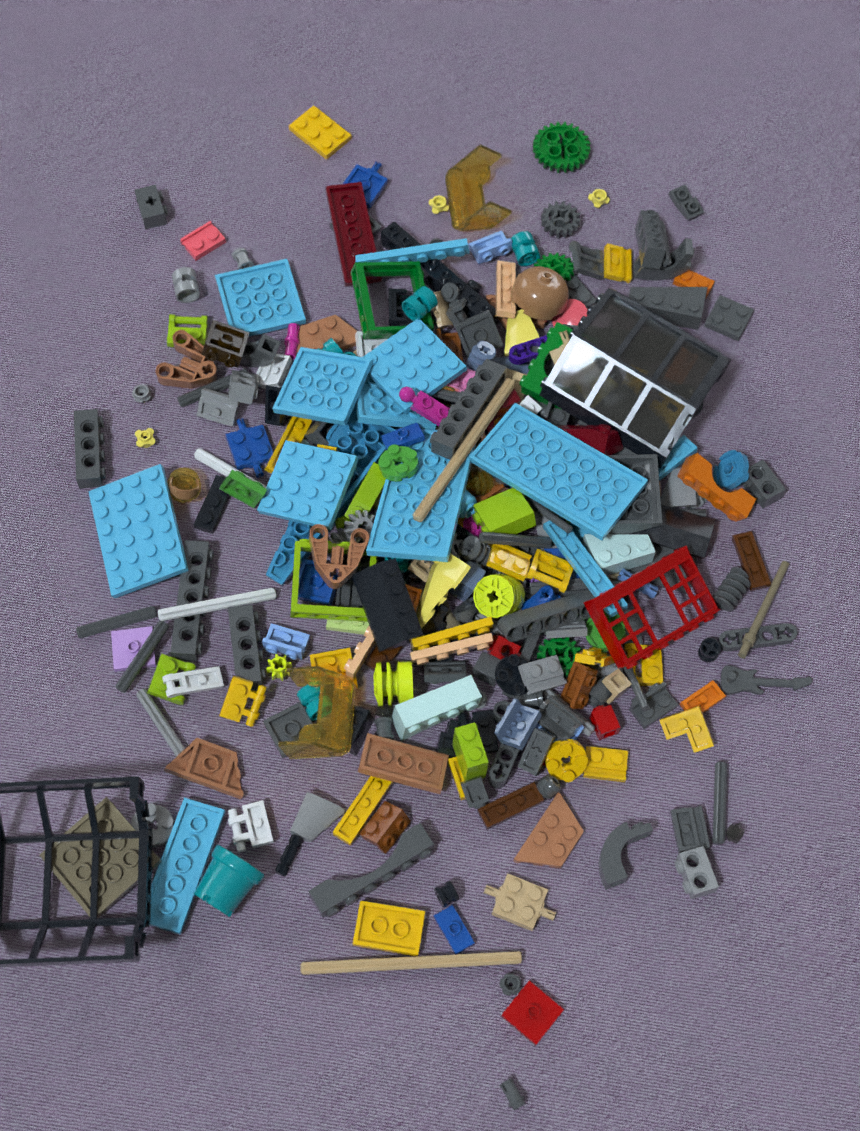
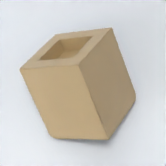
[602,668,632,704]

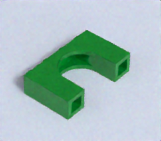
[519,322,598,410]

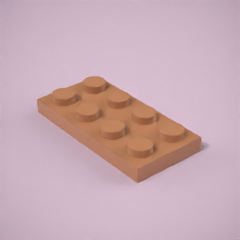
[358,733,449,794]

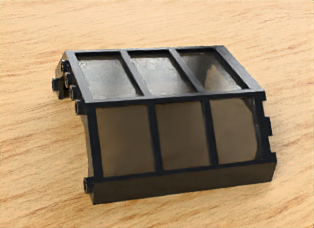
[539,288,732,469]

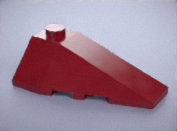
[555,424,623,456]

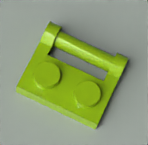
[167,314,208,347]
[147,654,196,705]

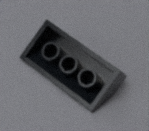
[630,504,715,559]
[352,558,423,652]

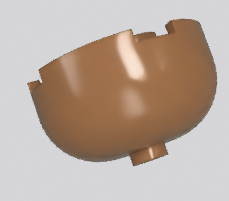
[511,266,569,320]

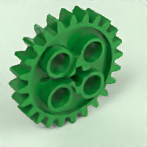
[532,121,591,173]

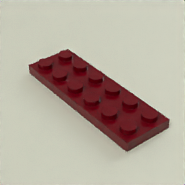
[325,182,382,287]

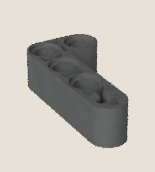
[488,701,520,789]

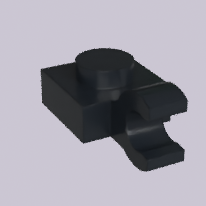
[422,604,449,635]
[436,719,459,758]

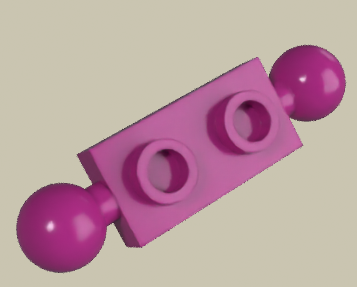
[399,386,450,426]

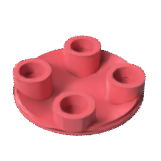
[551,299,588,326]

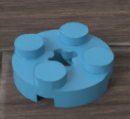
[713,450,749,490]

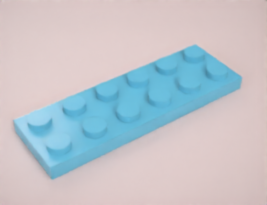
[150,798,225,935]

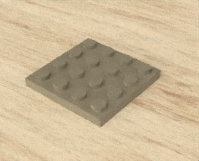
[39,796,162,918]

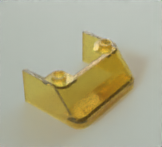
[445,144,512,232]
[278,666,356,759]

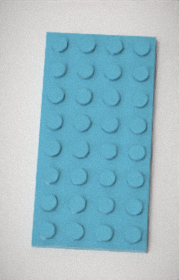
[469,403,648,541]
[366,429,477,562]

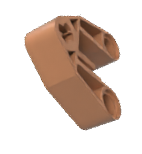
[155,330,217,389]
[309,524,369,589]

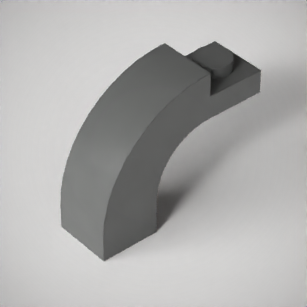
[634,238,695,281]
[239,334,281,367]
[598,822,653,890]

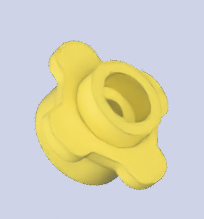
[588,189,610,208]
[429,195,449,214]
[135,428,156,448]

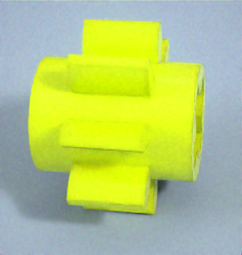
[266,654,292,681]

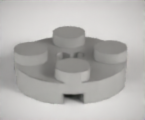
[131,803,174,847]

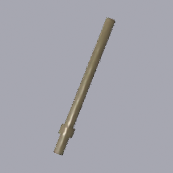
[738,561,789,659]

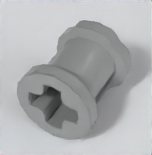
[232,248,254,270]

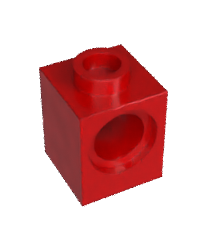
[487,635,521,660]
[589,705,620,741]

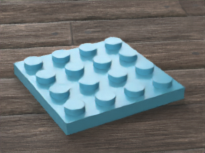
[215,259,306,337]
[363,318,467,414]
[272,347,373,426]
[356,375,436,430]
[257,440,359,530]

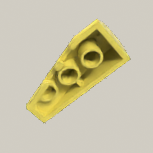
[416,553,471,629]

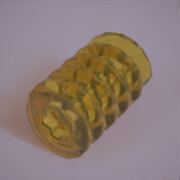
[466,471,494,496]

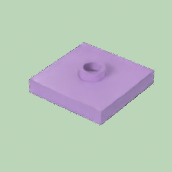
[111,626,156,672]

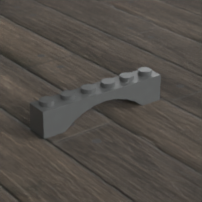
[308,823,434,918]

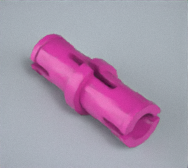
[284,323,300,361]

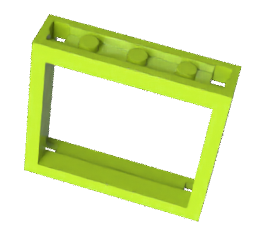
[290,539,376,622]

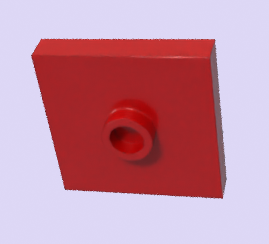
[501,980,564,1046]

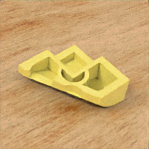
[504,309,539,357]

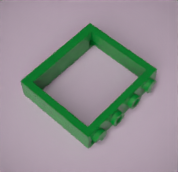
[350,261,434,339]

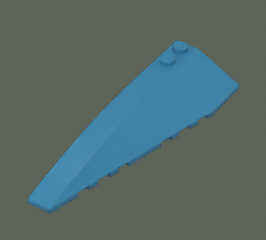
[266,406,395,586]

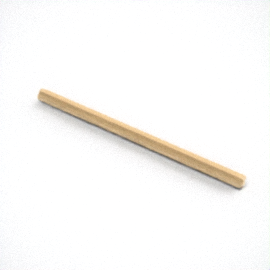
[413,378,515,522]
[301,951,522,975]

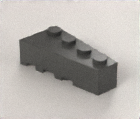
[628,287,707,330]

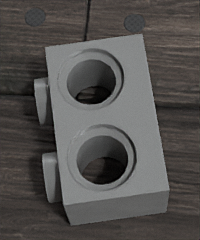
[228,370,258,405]
[675,846,719,900]

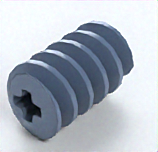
[465,341,496,372]

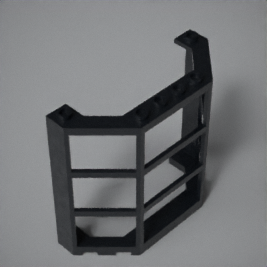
[0,776,153,967]

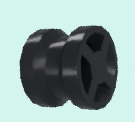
[698,638,721,663]
[434,880,459,908]

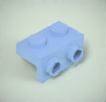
[469,230,512,264]
[262,623,310,660]

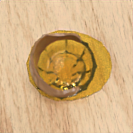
[167,467,201,503]

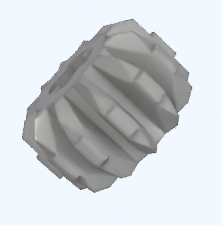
[344,510,375,543]

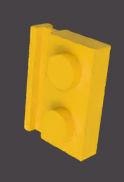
[604,243,632,284]
[486,544,532,581]
[575,647,615,667]
[583,746,628,782]

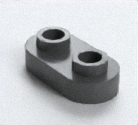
[453,596,479,622]

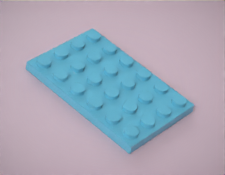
[88,464,189,598]

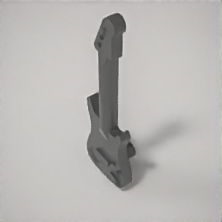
[720,666,813,695]

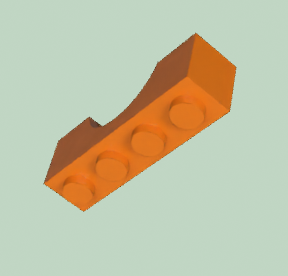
[677,453,756,522]

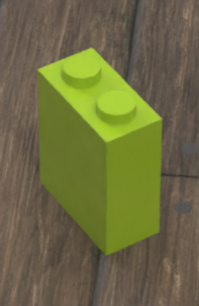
[472,488,536,534]
[452,723,489,781]

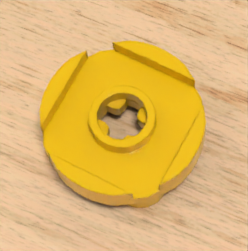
[545,739,588,782]

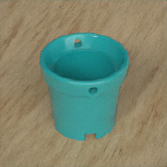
[193,845,265,917]

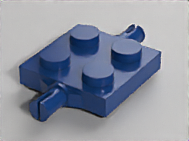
[343,161,388,208]
[226,418,273,478]

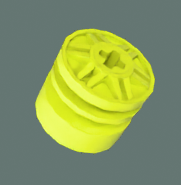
[473,573,525,618]
[373,661,413,707]

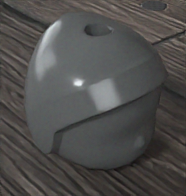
[537,775,561,799]

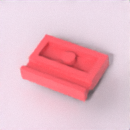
[180,221,226,261]

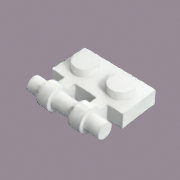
[228,800,274,852]

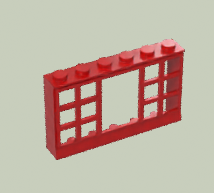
[583,545,720,669]

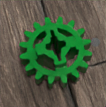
[534,253,574,281]
[537,637,581,678]

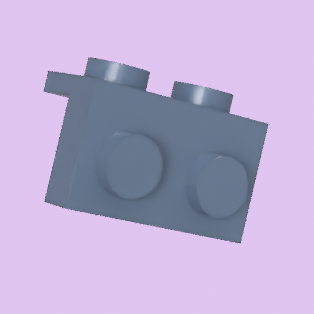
[495,698,542,750]

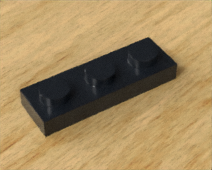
[193,475,230,534]

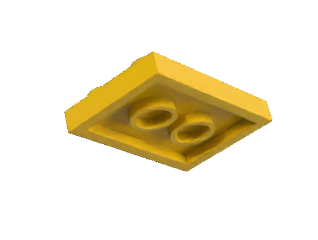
[289,105,352,160]
[353,901,425,956]

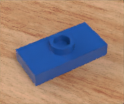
[381,422,425,450]
[434,905,475,955]

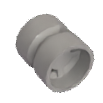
[172,267,200,303]

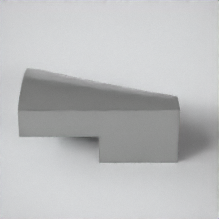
[660,468,696,508]
[290,792,345,843]

